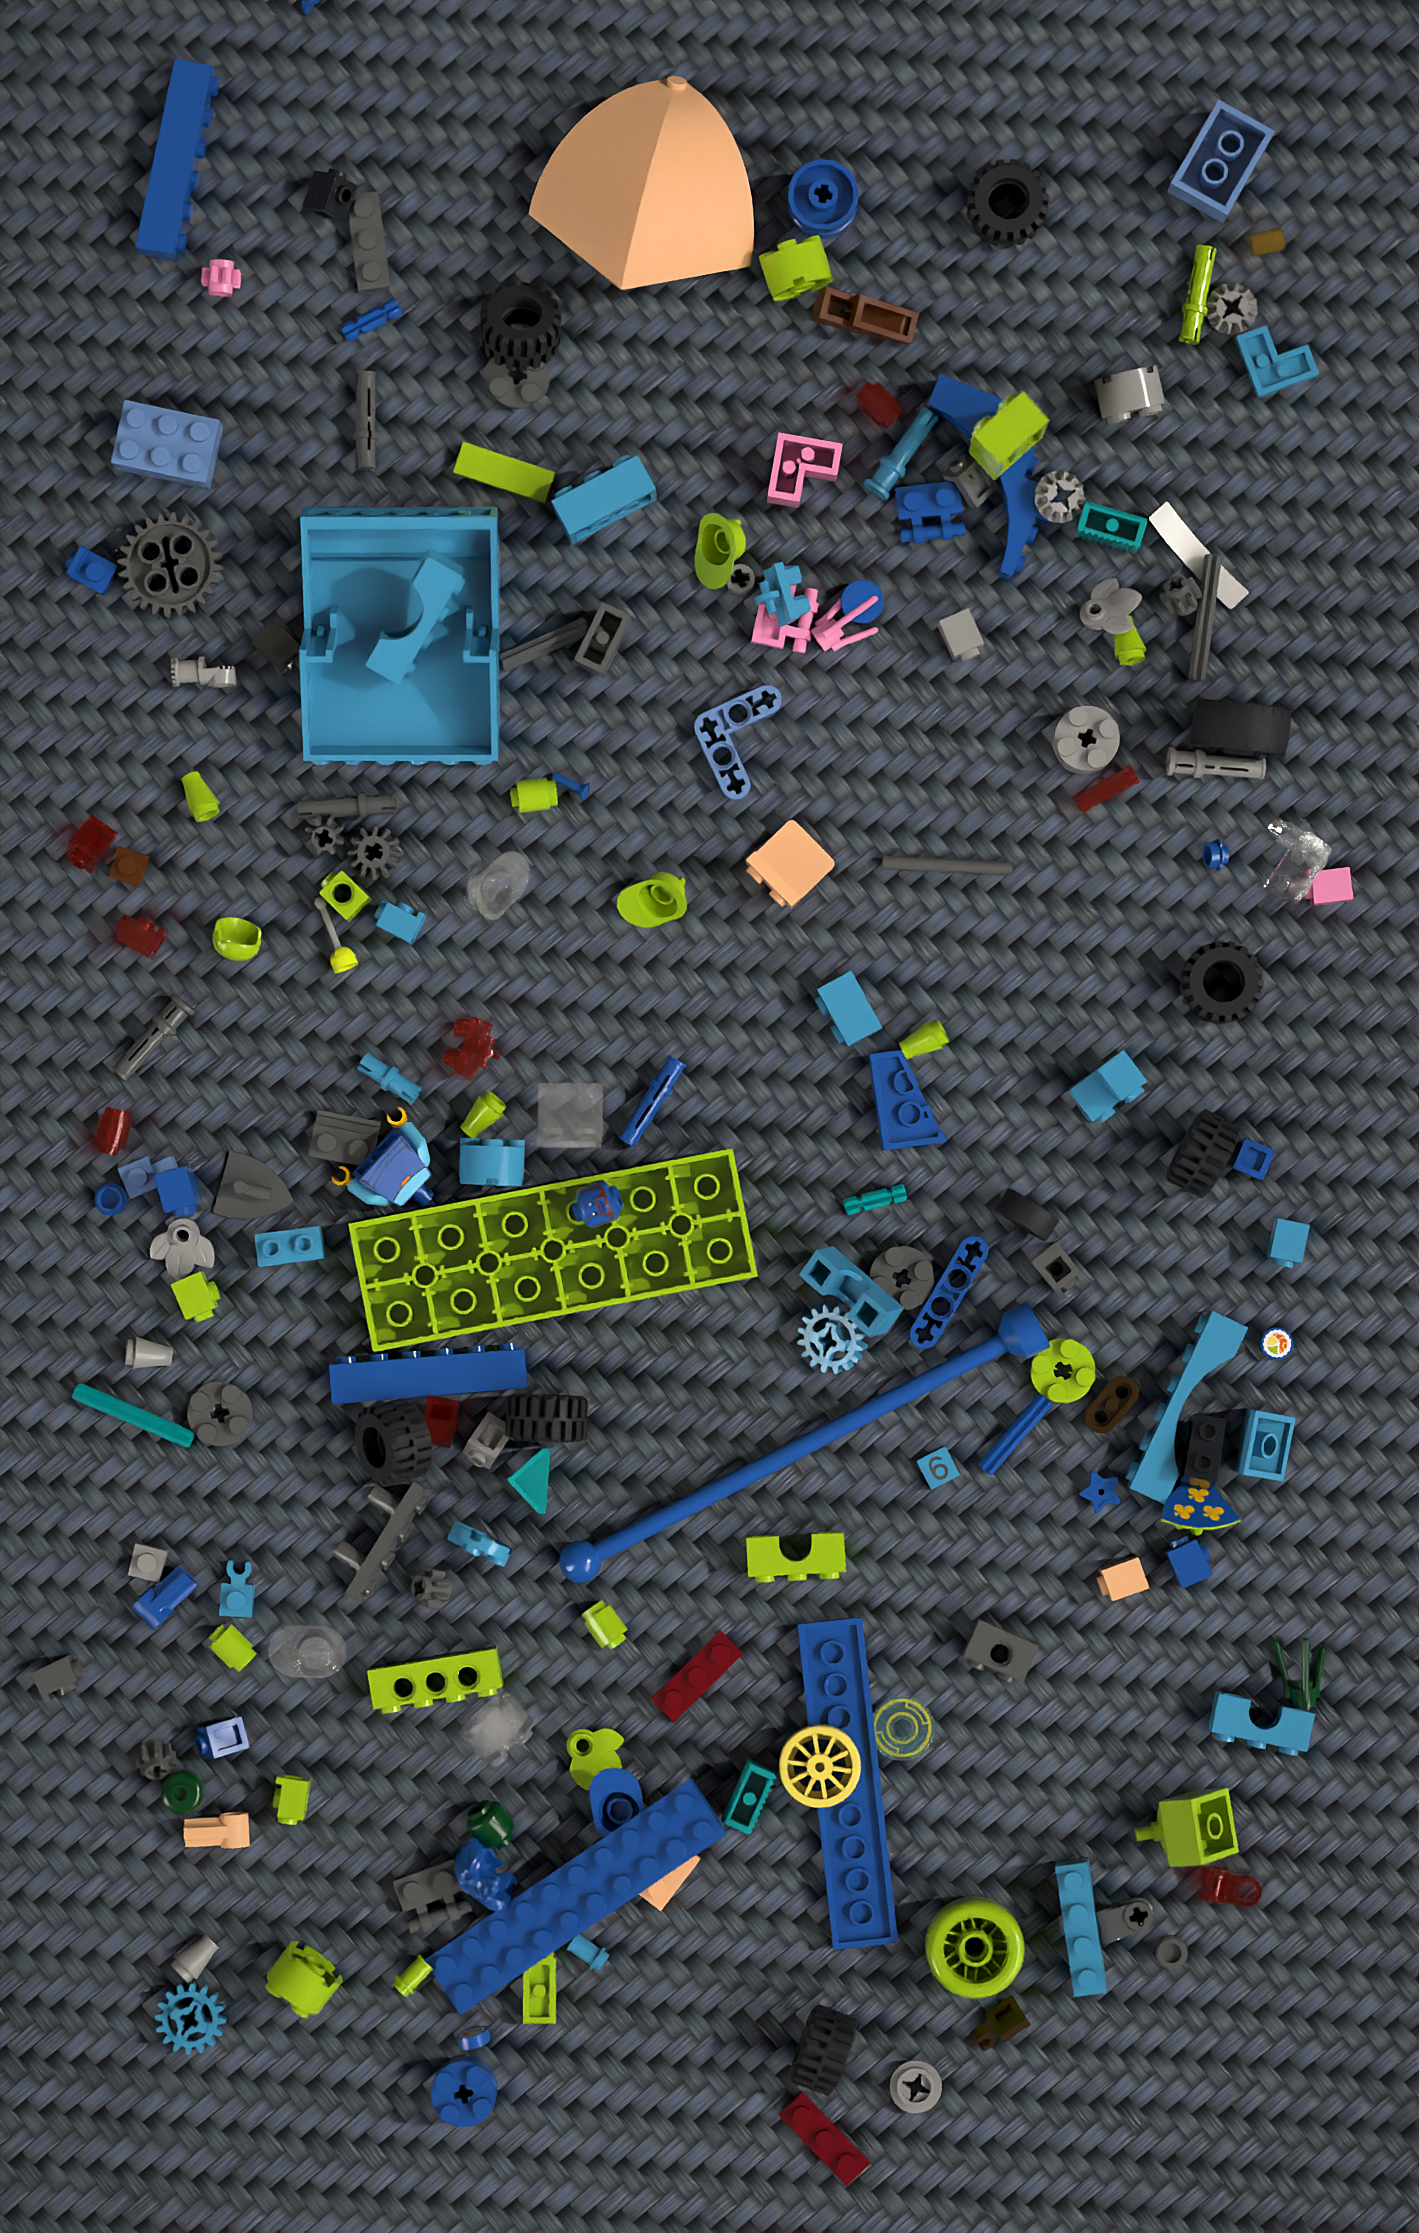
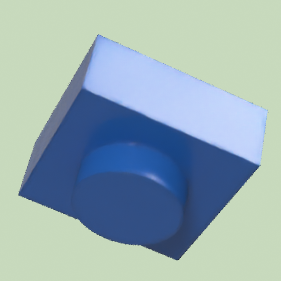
[1232,1138,1275,1181]

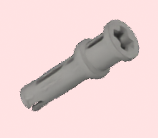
[1166,747,1266,780]

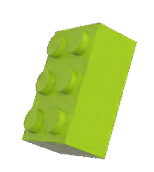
[968,391,1049,481]

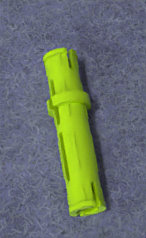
[1178,245,1217,345]

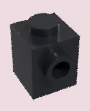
[302,168,357,222]

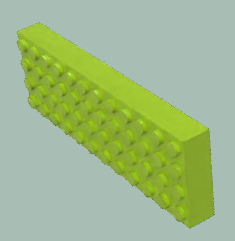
[348,1148,758,1352]

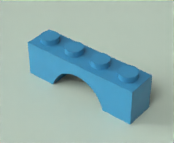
[365,548,465,685]
[1055,1857,1107,1997]

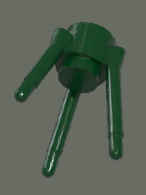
[1272,1638,1326,1709]

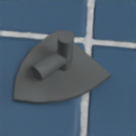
[213,1151,294,1219]

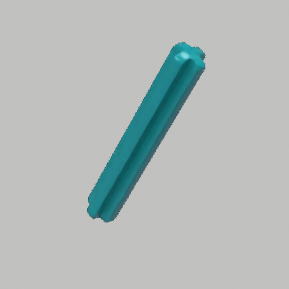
[72,1383,195,1448]

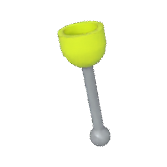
[314,897,358,973]

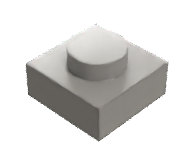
[128,1543,168,1583]

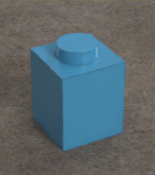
[1266,1218,1310,1268]

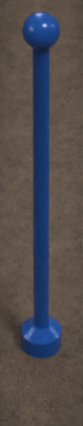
[559,1301,1051,1583]

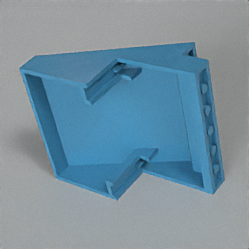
[299,507,500,765]

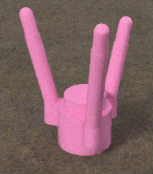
[810,596,878,652]

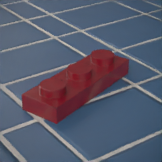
[651,1630,743,1722]
[779,2091,870,2186]

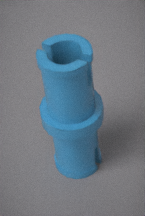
[357,1052,422,1105]

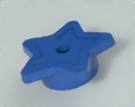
[1079,1471,1121,1514]

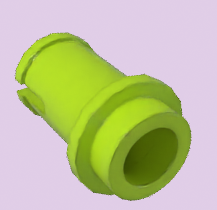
[393,1955,433,1997]

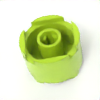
[759,235,833,301]
[265,1941,343,2018]

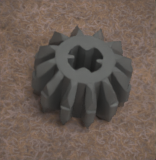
[347,825,403,881]

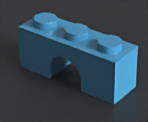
[799,1246,904,1337]
[1208,1691,1315,1756]

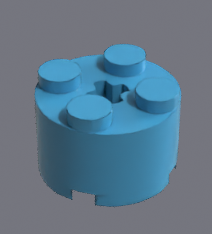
[459,1138,525,1186]

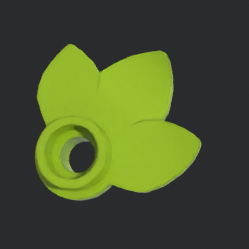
[566,1728,624,1790]

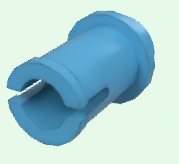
[566,1934,609,1971]

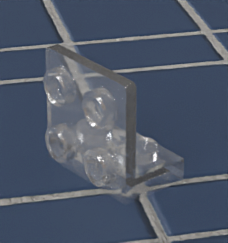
[1263,818,1333,903]
[536,1083,603,1149]

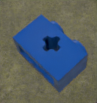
[154,1166,203,1218]

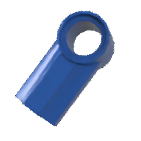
[131,1565,198,1631]

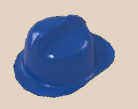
[590,1767,644,1838]

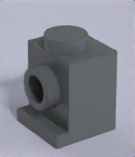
[1029,1241,1081,1293]
[31,1654,86,1703]

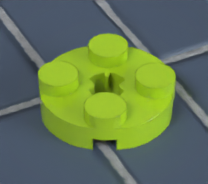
[1030,1338,1095,1403]

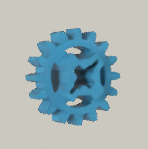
[797,1302,868,1374]
[155,1981,227,2055]

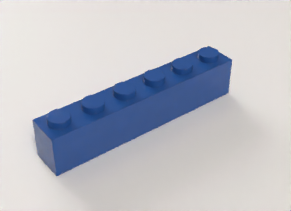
[135,58,220,261]
[329,1343,528,1404]

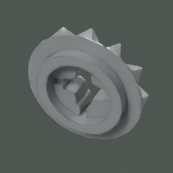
[1206,282,1258,335]
[1034,470,1086,523]
[890,2060,942,2113]

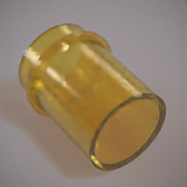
[1249,227,1285,257]

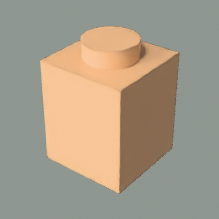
[1096,1555,1149,1601]

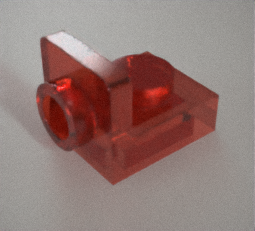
[65,815,118,873]

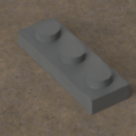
[348,191,391,293]

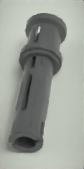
[112,993,195,1081]

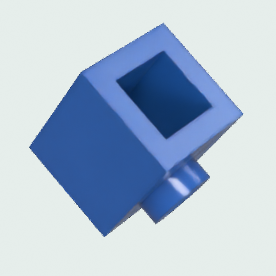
[1164,1535,1212,1588]

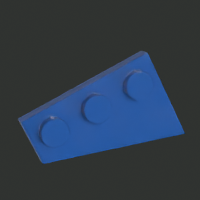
[868,1050,947,1151]

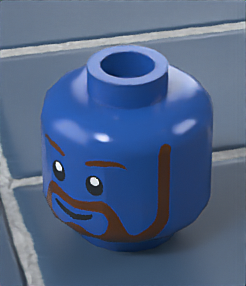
[572,1181,623,1228]

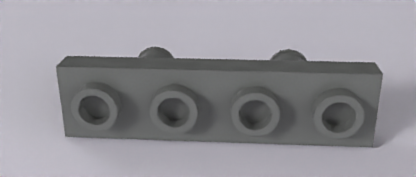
[333,1482,430,1601]

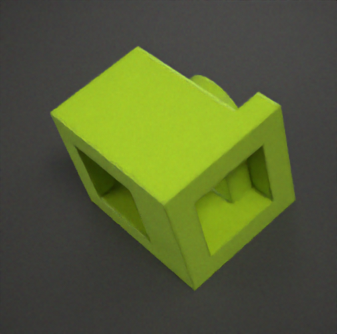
[273,1774,312,1825]

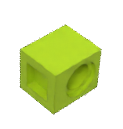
[319,870,372,923]

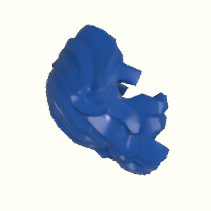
[454,1837,516,1911]

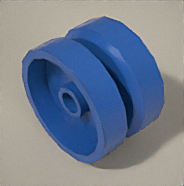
[787,159,859,239]

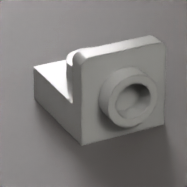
[463,1412,510,1469]

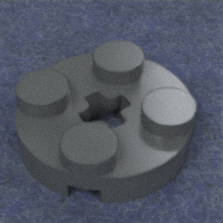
[485,357,550,409]
[869,1246,934,1310]
[187,1381,253,1446]

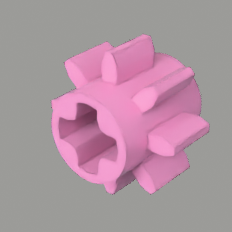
[201,259,241,297]

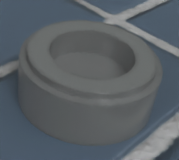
[1154,1935,1188,1969]

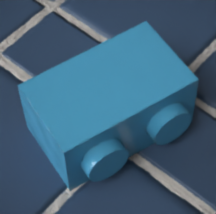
[814,971,882,1048]

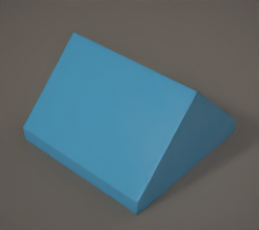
[1233,1408,1296,1481]

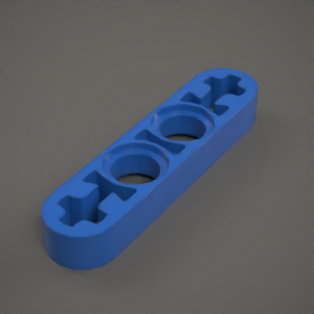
[909,1236,988,1349]

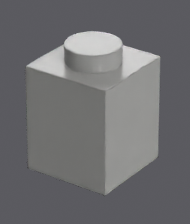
[937,608,984,662]

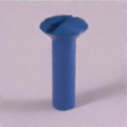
[551,772,590,800]

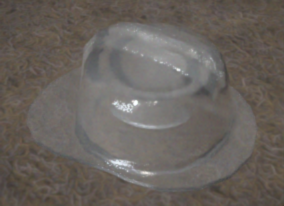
[463,851,529,920]
[268,1625,347,1678]

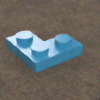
[1235,325,1319,399]

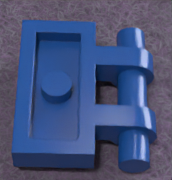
[895,481,965,544]

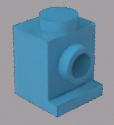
[374,900,427,945]

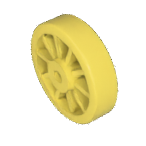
[779,1724,861,1808]

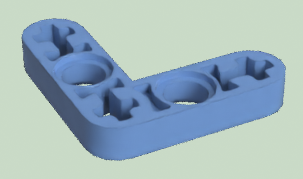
[694,685,782,801]

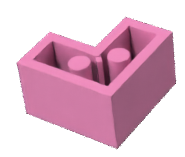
[767,433,843,508]

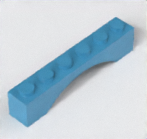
[1125,1311,1248,1504]

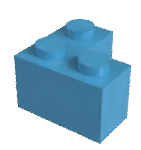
[1067,1050,1147,1124]

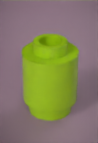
[510,778,558,813]
[582,1600,628,1650]
[208,1624,257,1672]

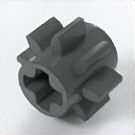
[1159,575,1203,616]
[305,814,345,855]
[411,1568,452,1609]
[135,1739,177,1780]

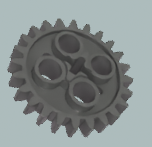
[118,512,224,619]

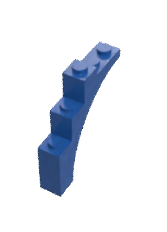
[927,374,1063,581]

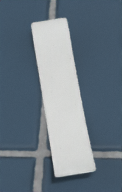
[1149,501,1249,609]

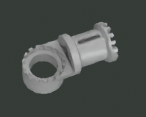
[171,656,237,688]

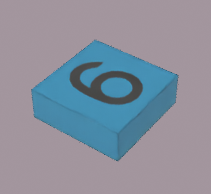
[916,1446,960,1490]

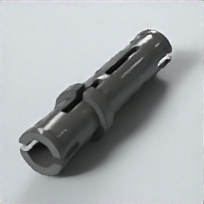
[353,371,379,471]
[298,792,397,820]

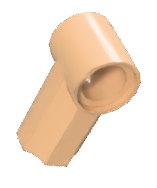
[184,1812,250,1848]

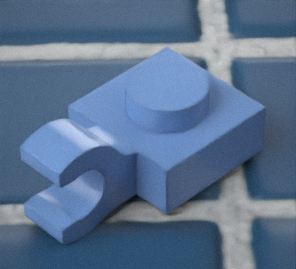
[118,1156,179,1199]

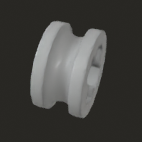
[726,564,755,595]

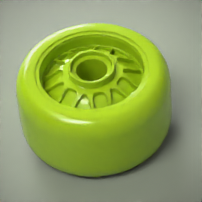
[925,1896,1024,1999]

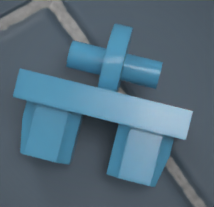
[754,562,811,627]

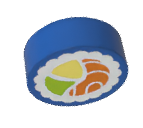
[1260,1327,1293,1360]
[456,2026,491,2050]

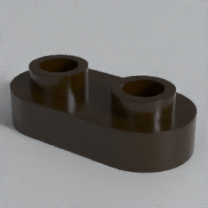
[1084,1376,1139,1433]

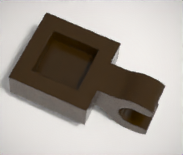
[970,1995,1031,2051]

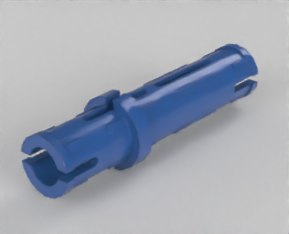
[618,1055,686,1148]

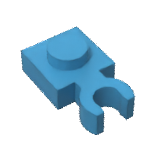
[219,1560,255,1618]

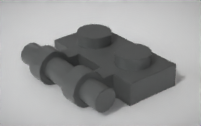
[392,1858,473,1933]

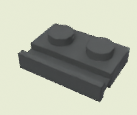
[308,1110,382,1166]

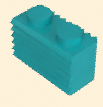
[1075,501,1148,554]
[721,1759,776,1834]

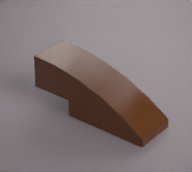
[811,286,919,345]

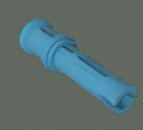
[863,407,939,500]

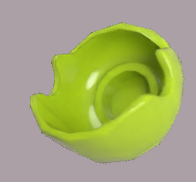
[212,917,261,962]

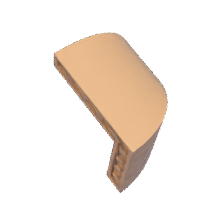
[529,76,754,290]

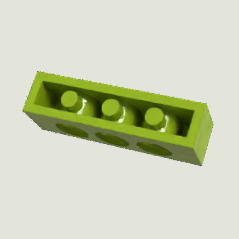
[367,1646,504,1714]

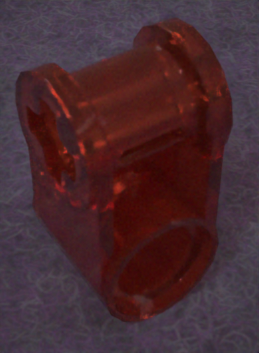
[1197,1865,1262,1907]

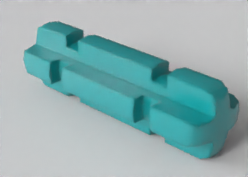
[843,1184,907,1215]

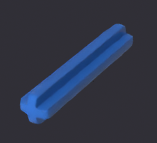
[979,1394,1052,1475]

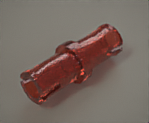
[1073,765,1140,814]

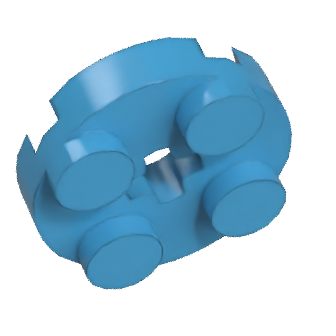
[447,1522,513,1567]

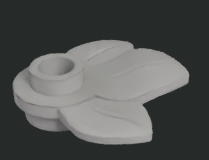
[1080,578,1142,634]
[150,1217,215,1281]

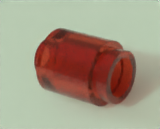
[856,382,904,429]
[94,1107,132,1156]

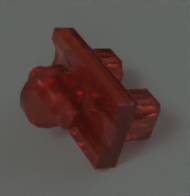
[443,1017,501,1079]

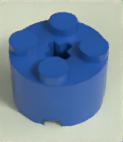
[431,2055,498,2127]

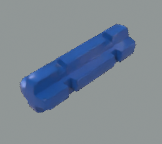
[341,299,402,342]

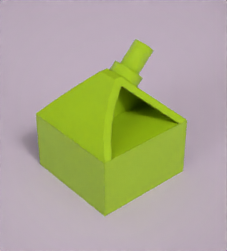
[1134,1787,1239,1867]

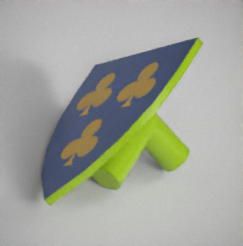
[1161,1485,1241,1535]

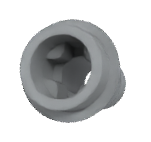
[125,1337,173,1369]
[170,1934,219,1983]

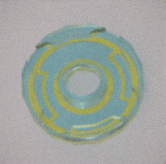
[873,1695,935,1761]

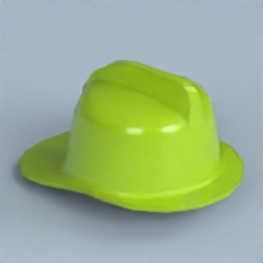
[695,512,746,589]
[617,871,687,928]

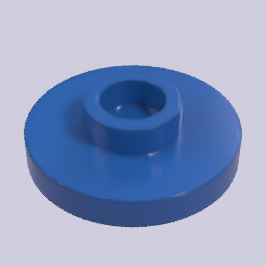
[840,580,884,624]

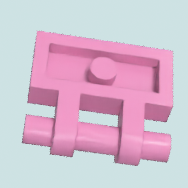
[751,580,819,654]

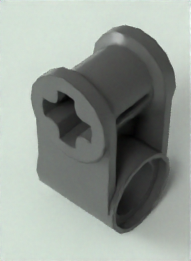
[1095,1897,1153,1945]

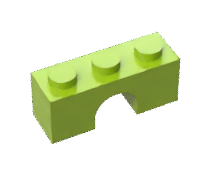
[746,1531,846,1583]

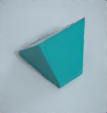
[507,1447,551,1514]

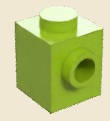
[170,1271,221,1323]

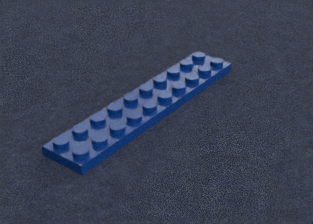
[797,1617,898,1950]
[425,1778,728,2015]

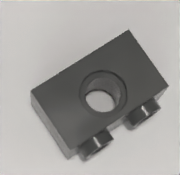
[574,602,632,679]
[962,1618,1039,1684]

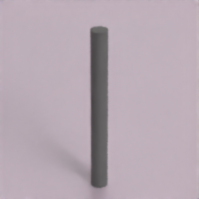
[882,856,1012,875]

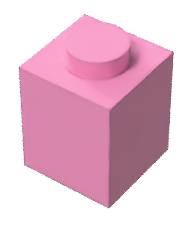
[1303,867,1353,906]

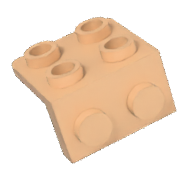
[746,820,834,909]

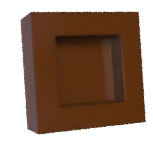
[108,846,150,887]

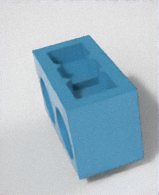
[254,1226,326,1267]

